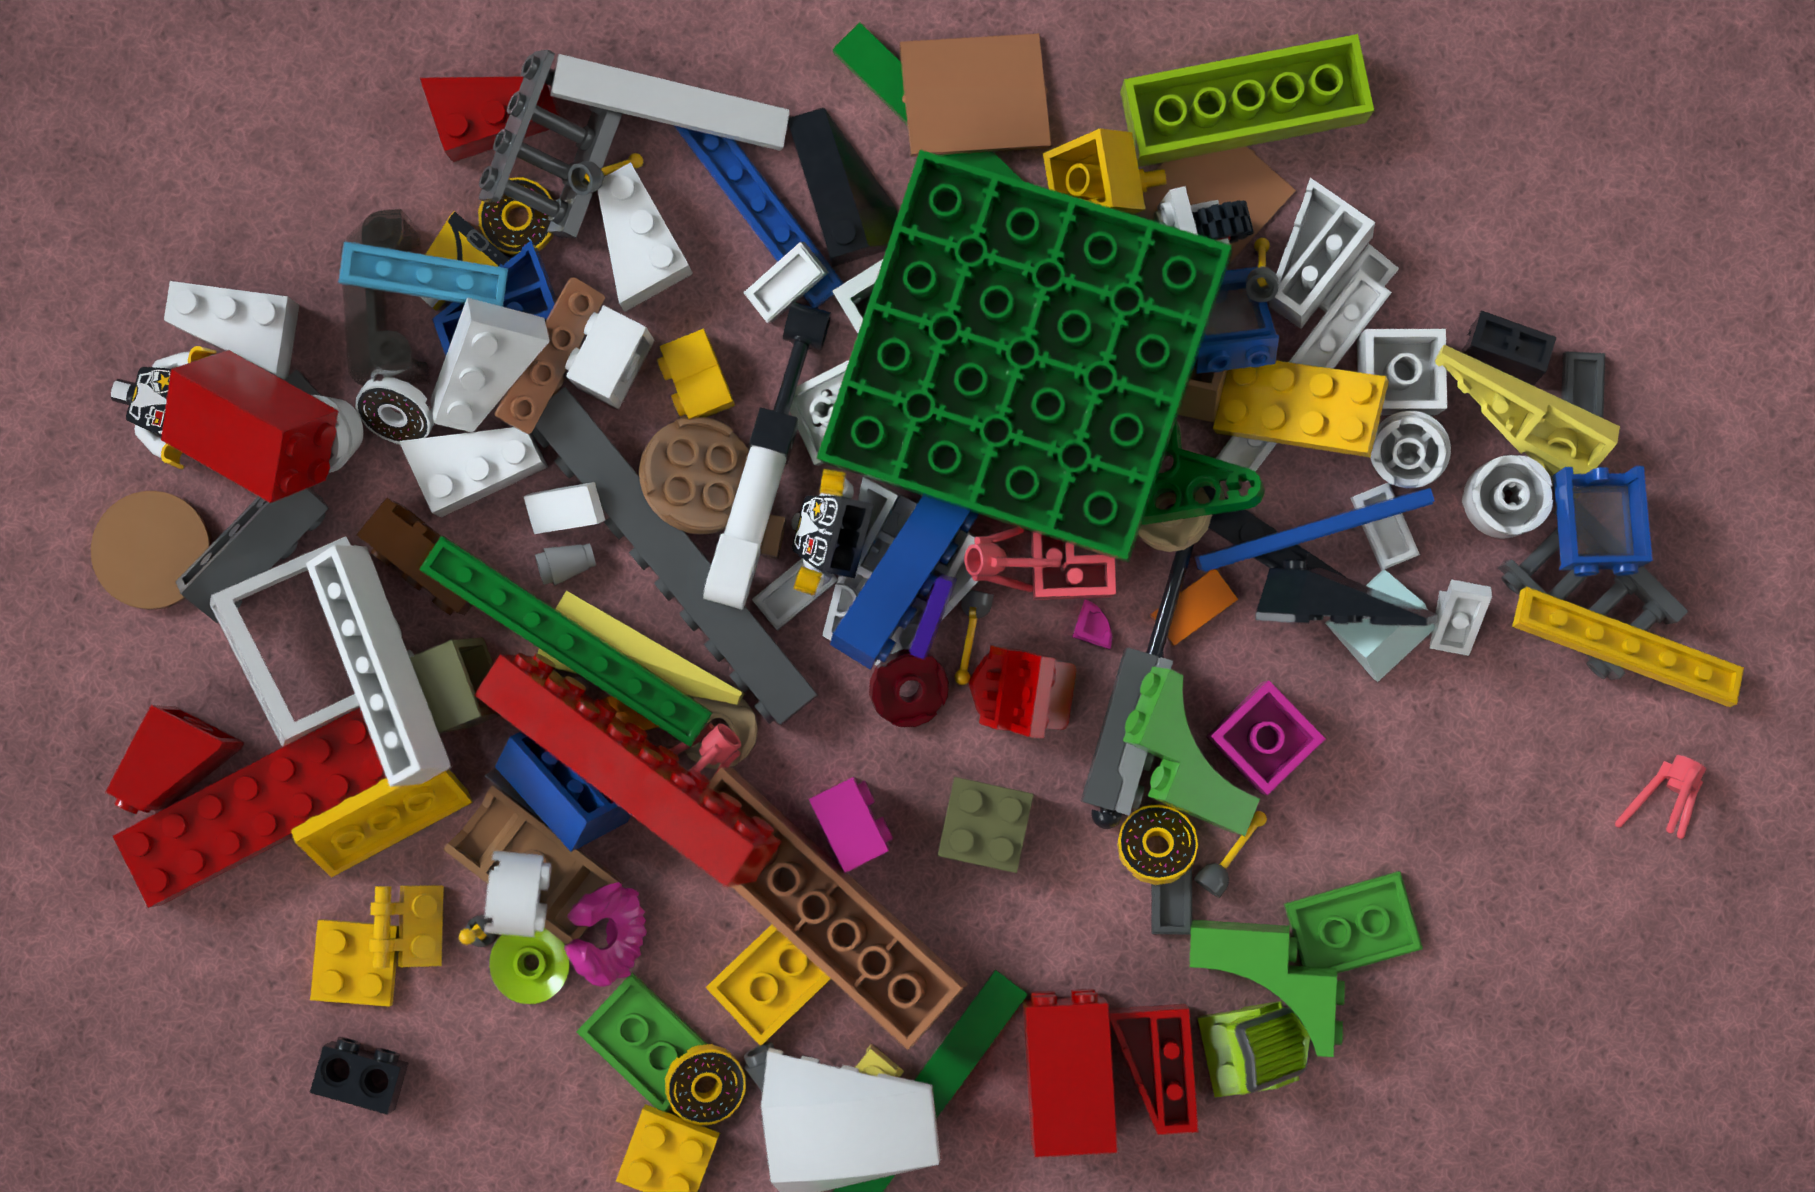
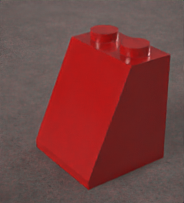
[105,705,245,814]

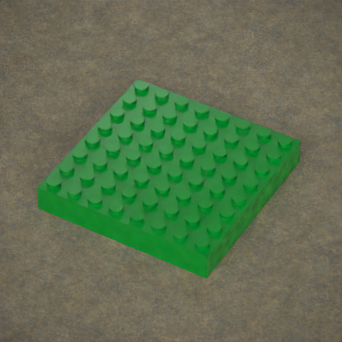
[817,150,1232,563]

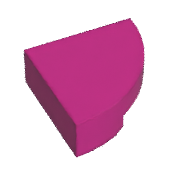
[1072,599,1112,650]

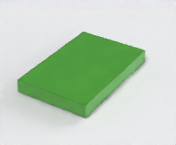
[1284,871,1423,973]
[576,972,708,1112]

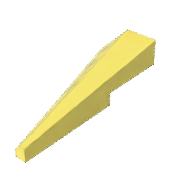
[1435,345,1620,499]
[538,591,744,706]

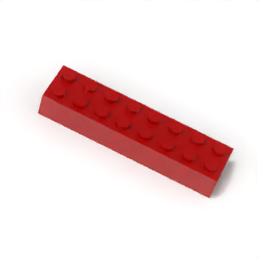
[475,653,782,888]
[112,707,387,908]

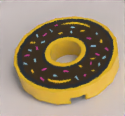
[478,177,554,257]
[1117,804,1198,885]
[665,1044,746,1126]

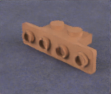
[495,277,605,434]

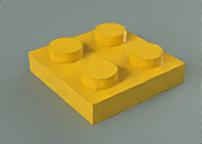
[310,919,399,1007]
[616,1104,720,1192]

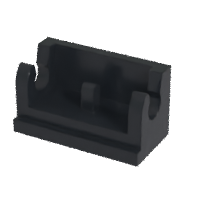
[1461,310,1557,386]

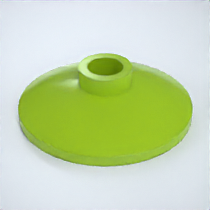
[489,928,570,1004]

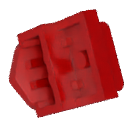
[969,645,1077,739]

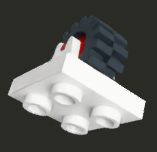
[1154,186,1254,245]

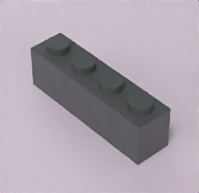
[175,487,329,623]

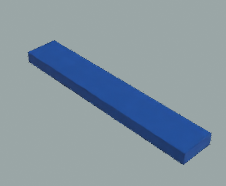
[673,125,844,308]
[1195,488,1435,572]

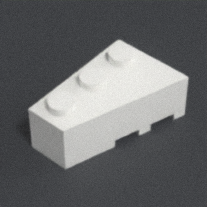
[598,162,693,312]
[1269,178,1375,329]
[164,281,299,380]
[431,297,550,433]
[399,427,548,517]

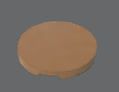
[639,417,749,534]
[91,491,213,610]

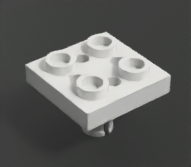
[790,360,849,466]

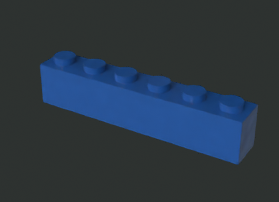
[830,496,979,670]

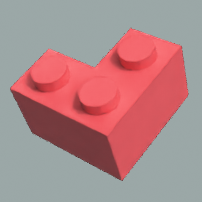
[1031,531,1116,600]

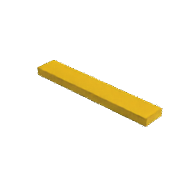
[1512,587,1744,707]

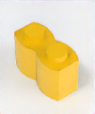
[657,328,736,419]

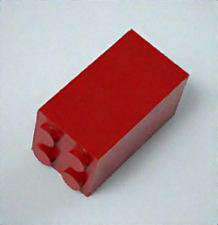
[161,350,339,503]
[1023,989,1117,1158]

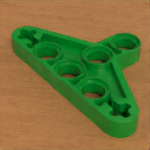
[1142,420,1265,525]

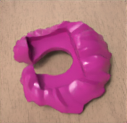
[564,882,647,987]

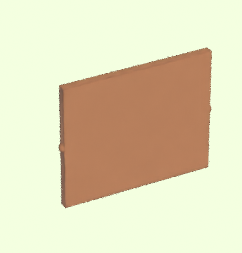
[899,33,1051,157]
[1133,146,1296,265]

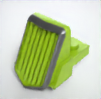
[1198,1001,1311,1098]

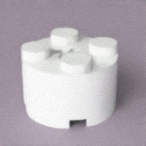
[1462,455,1553,539]
[484,850,552,937]

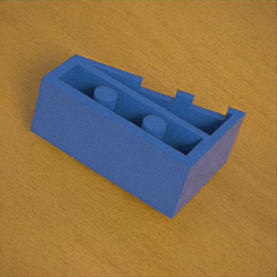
[432,241,557,356]
[495,731,632,852]

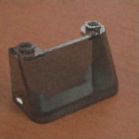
[340,209,430,387]

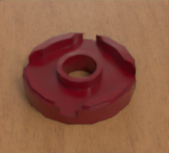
[869,649,949,728]

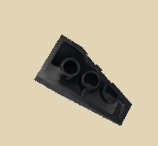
[788,107,898,267]
[1256,559,1437,626]

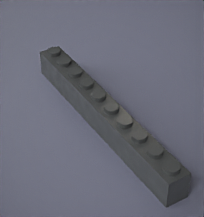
[532,387,818,725]

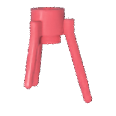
[964,527,1061,592]
[669,723,741,779]
[1615,755,1706,839]

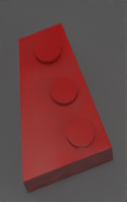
[420,76,561,162]
[1109,1004,1198,1135]

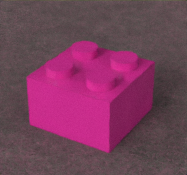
[1206,680,1325,795]
[809,777,893,873]

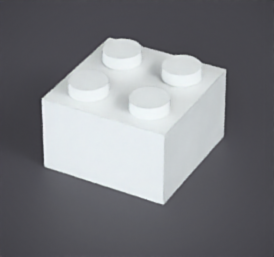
[565,305,655,410]
[1357,329,1447,415]

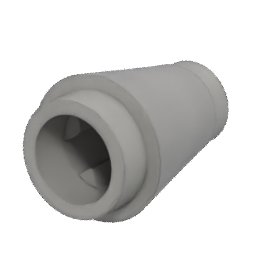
[535,543,596,586]

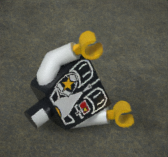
[111,346,217,470]
[792,469,874,596]

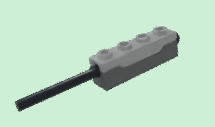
[1081,544,1194,829]

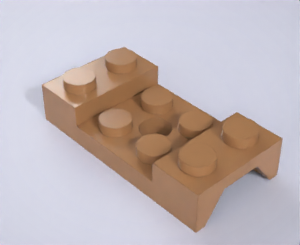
[443,785,624,944]

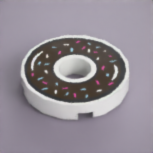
[355,377,434,444]

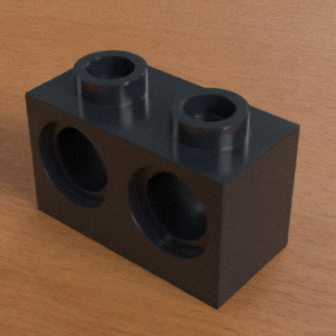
[309,1037,409,1115]

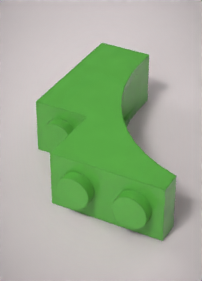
[1123,667,1260,836]
[1189,920,1345,1057]

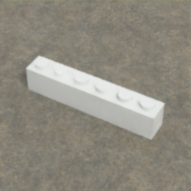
[306,545,451,787]

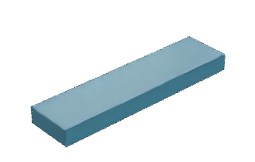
[338,242,508,307]

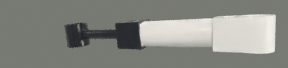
[703,302,832,610]

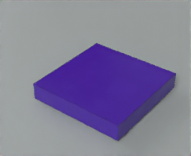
[909,574,957,659]

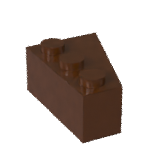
[356,497,473,616]

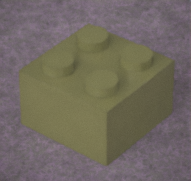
[409,637,500,733]
[937,777,1034,873]

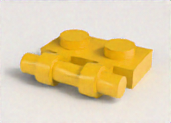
[369,885,444,968]

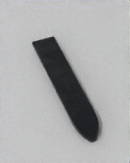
[1173,486,1346,578]

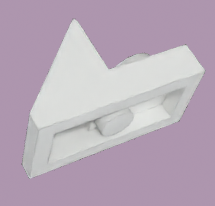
[1430,579,1492,656]

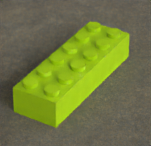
[1120,34,1374,167]

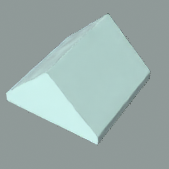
[1325,570,1435,682]

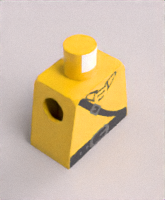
[421,211,510,312]

